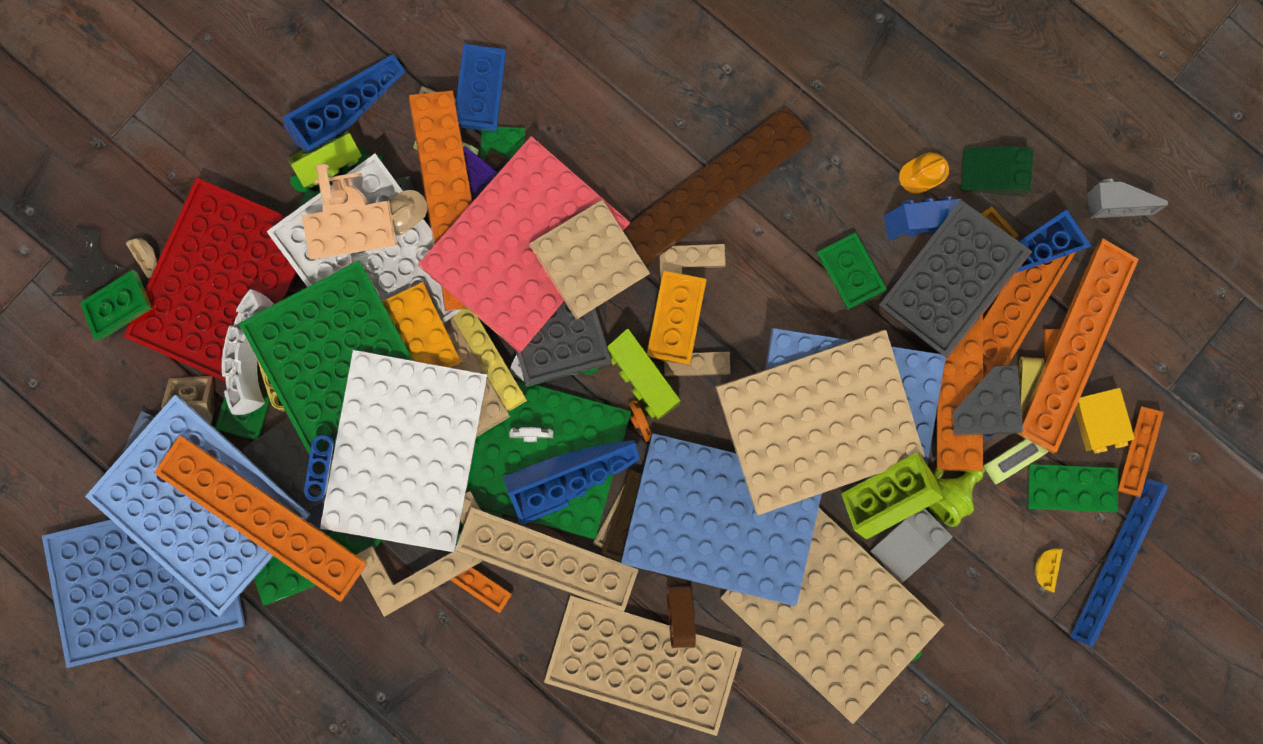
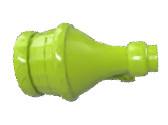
[927,467,985,527]

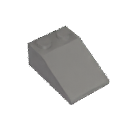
[1087,179,1168,219]
[869,509,952,584]

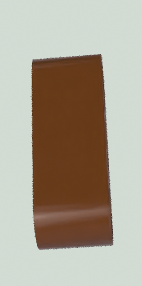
[666,584,696,648]

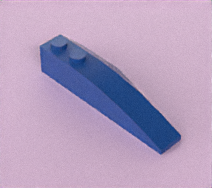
[283,54,405,153]
[502,440,640,525]

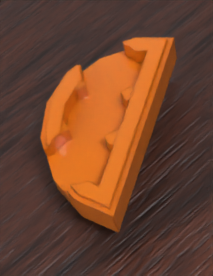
[628,400,652,442]

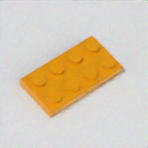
[647,271,707,366]
[382,282,462,368]

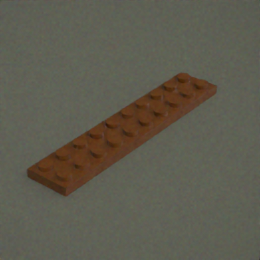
[623,107,813,266]

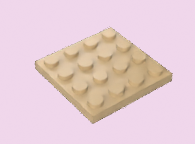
[529,200,650,320]

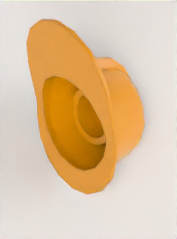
[899,152,949,194]

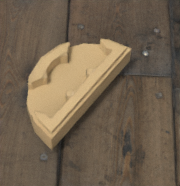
[126,238,157,278]

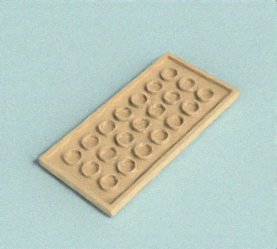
[544,595,742,736]

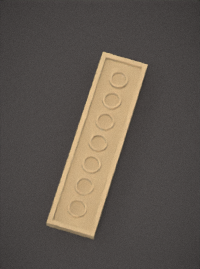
[455,507,638,612]

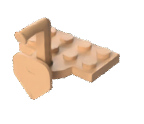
[301,164,397,260]

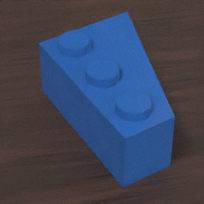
[884,196,962,241]

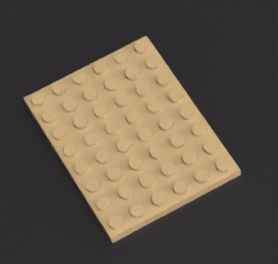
[715,329,925,516]
[720,508,945,724]

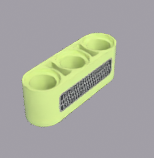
[983,439,1049,485]

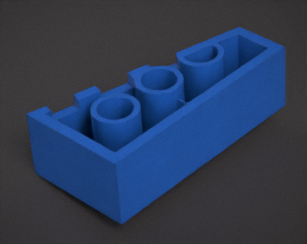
[1015,210,1091,274]

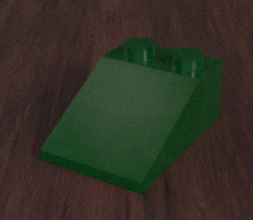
[960,146,1034,197]

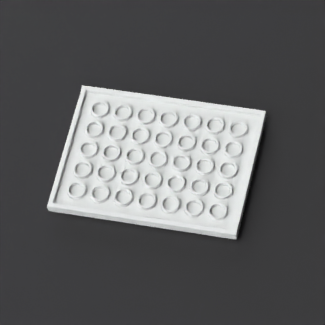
[267,154,463,324]
[320,350,487,552]

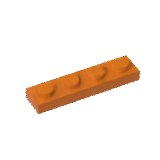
[1118,406,1164,498]

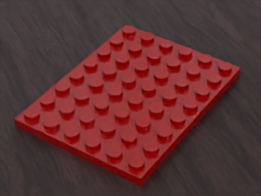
[124,177,298,382]

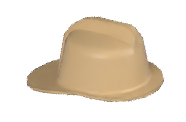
[389,190,427,236]

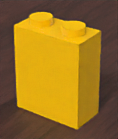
[1075,388,1135,454]

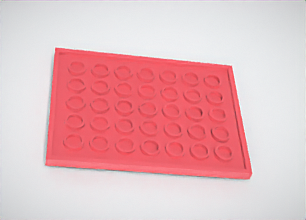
[417,136,630,353]

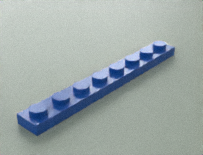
[1070,478,1168,647]

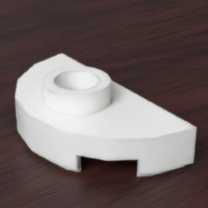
[509,427,553,442]

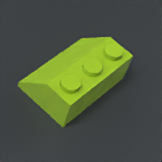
[287,130,362,188]

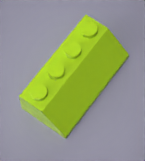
[607,329,680,421]
[841,452,943,539]

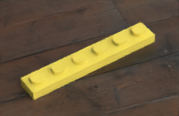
[452,309,527,412]

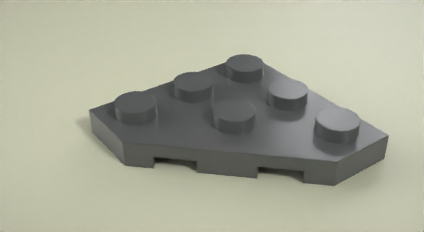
[952,365,1023,436]

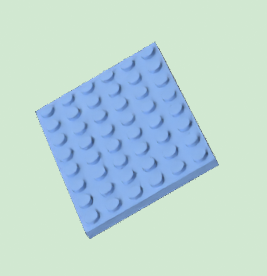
[85,395,311,616]

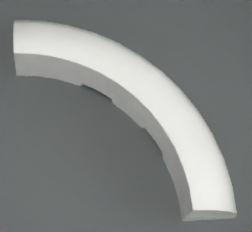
[222,289,274,415]

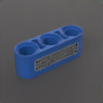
[304,435,335,501]

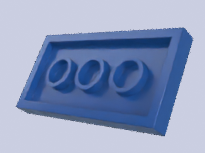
[455,44,506,132]

